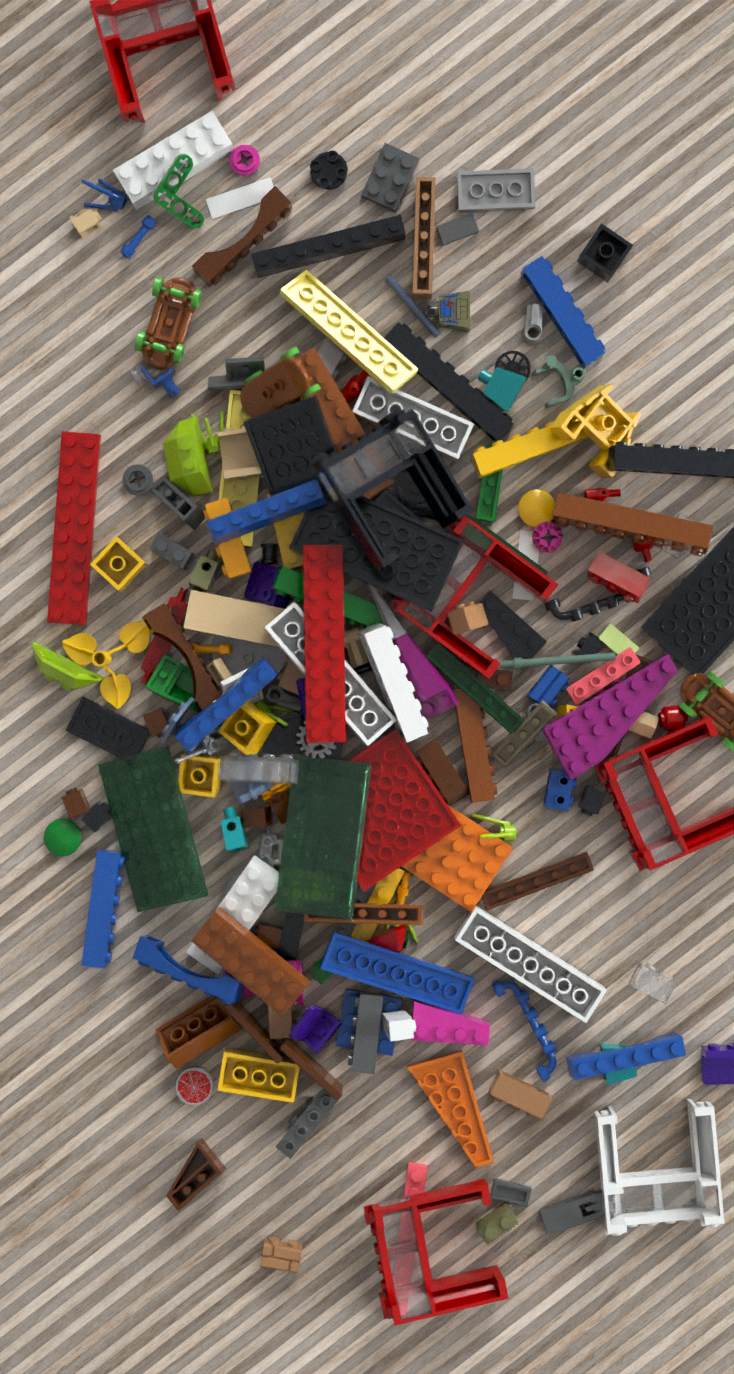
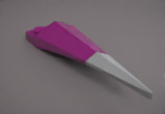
[368,584,459,720]

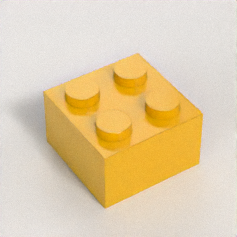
[90,536,147,592]
[218,700,277,755]
[177,752,224,798]

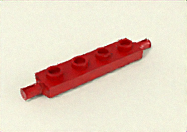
[141,587,188,684]

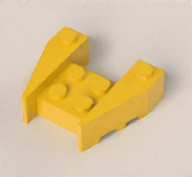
[549,384,640,478]

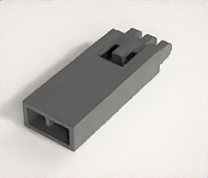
[540,1189,614,1236]

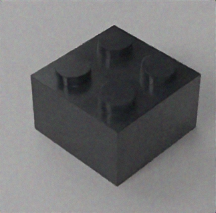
[577,223,633,283]

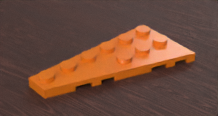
[407,1050,494,1167]

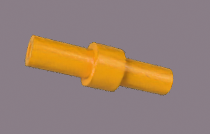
[396,871,411,904]

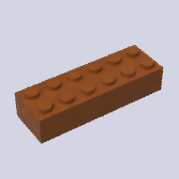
[191,907,311,1017]

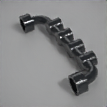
[544,566,651,622]

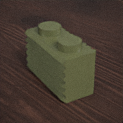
[475,1202,518,1245]

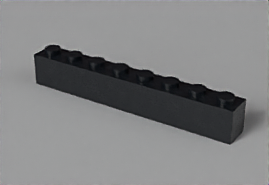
[251,215,406,278]
[384,322,514,442]
[608,442,734,478]

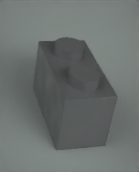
[149,533,194,570]

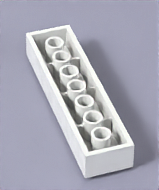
[263,602,397,746]
[454,906,607,1023]

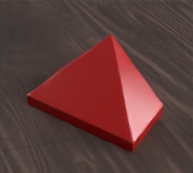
[367,925,407,953]

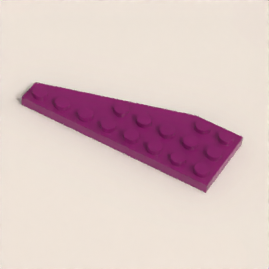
[541,654,678,780]

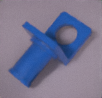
[140,366,180,398]

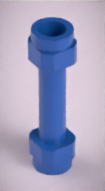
[120,215,157,259]

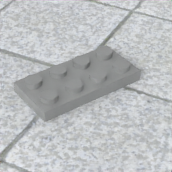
[457,168,535,212]

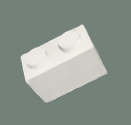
[382,1010,416,1041]

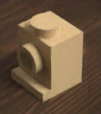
[69,208,102,239]

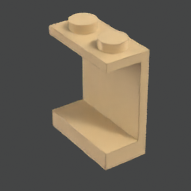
[217,426,263,481]

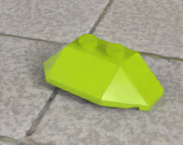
[163,417,213,496]
[31,642,105,691]

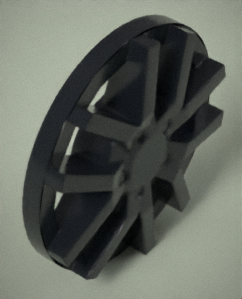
[495,351,531,383]

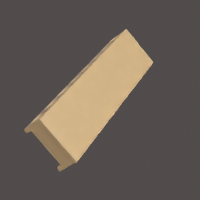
[184,590,285,648]

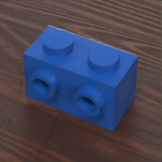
[543,768,577,811]

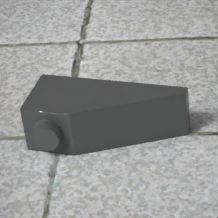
[150,476,206,530]

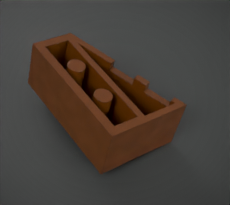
[416,739,469,806]
[166,1139,227,1211]

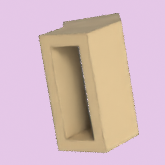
[206,657,233,687]
[629,712,659,739]

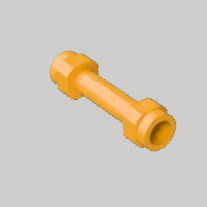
[192,643,232,655]

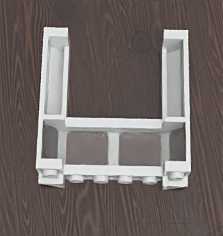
[595,1099,724,1236]

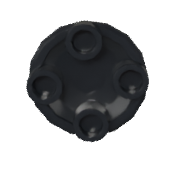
[310,150,348,190]

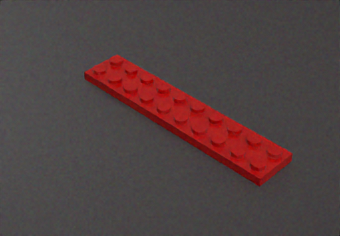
[47,431,101,625]
[303,545,346,743]

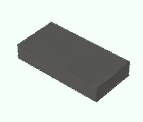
[436,213,479,246]
[490,1178,532,1207]

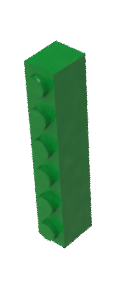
[271,566,383,629]

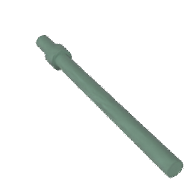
[499,652,616,669]

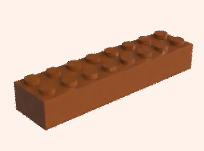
[295,347,394,499]
[553,492,714,556]

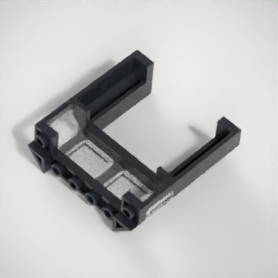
[310,408,473,571]

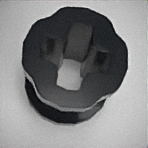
[261,543,278,564]

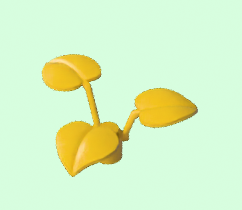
[62,621,150,709]

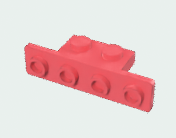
[566,647,640,704]

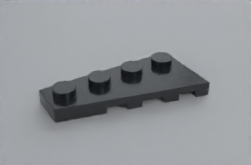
[478,591,547,670]

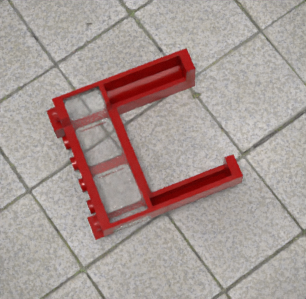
[89,0,235,122]
[389,516,559,679]
[594,716,734,871]
[364,1179,509,1326]

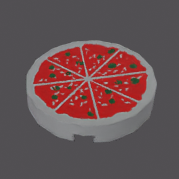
[175,1066,214,1106]

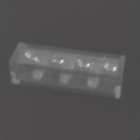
[218,753,300,784]

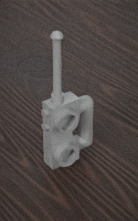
[175,723,234,764]
[259,803,286,868]

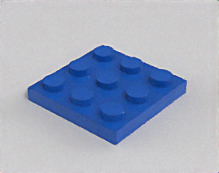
[336,988,402,1056]

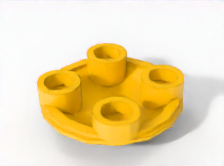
[518,489,555,527]

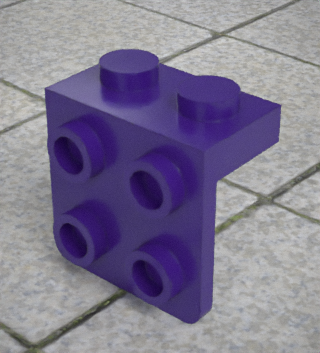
[244,562,290,609]
[289,1006,342,1054]
[701,1043,734,1085]

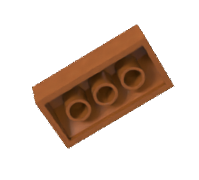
[156,996,242,1069]

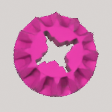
[229,145,260,177]
[532,522,563,553]

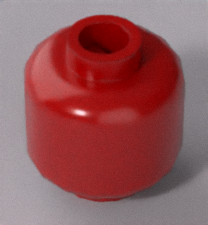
[658,705,688,731]

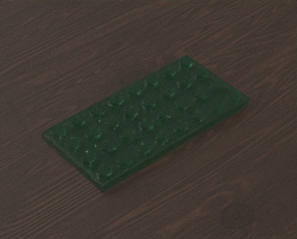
[98,746,208,912]
[274,755,372,920]

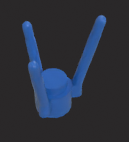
[82,179,127,212]

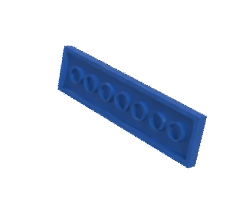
[319,931,475,1014]

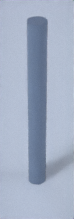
[386,275,441,338]

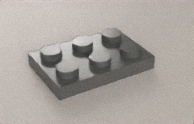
[361,143,420,213]

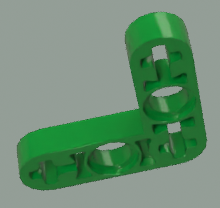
[153,153,204,228]

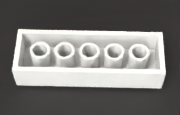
[113,111,233,210]
[352,376,474,462]
[357,623,429,742]
[186,855,286,975]

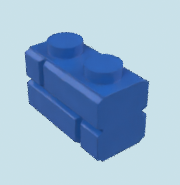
[527,665,570,708]

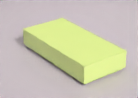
[598,623,639,655]

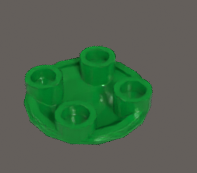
[43,818,82,856]

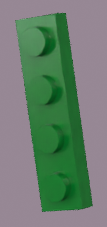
[475,443,503,522]

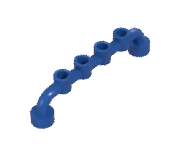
[491,980,557,1082]

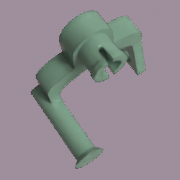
[533,355,585,409]

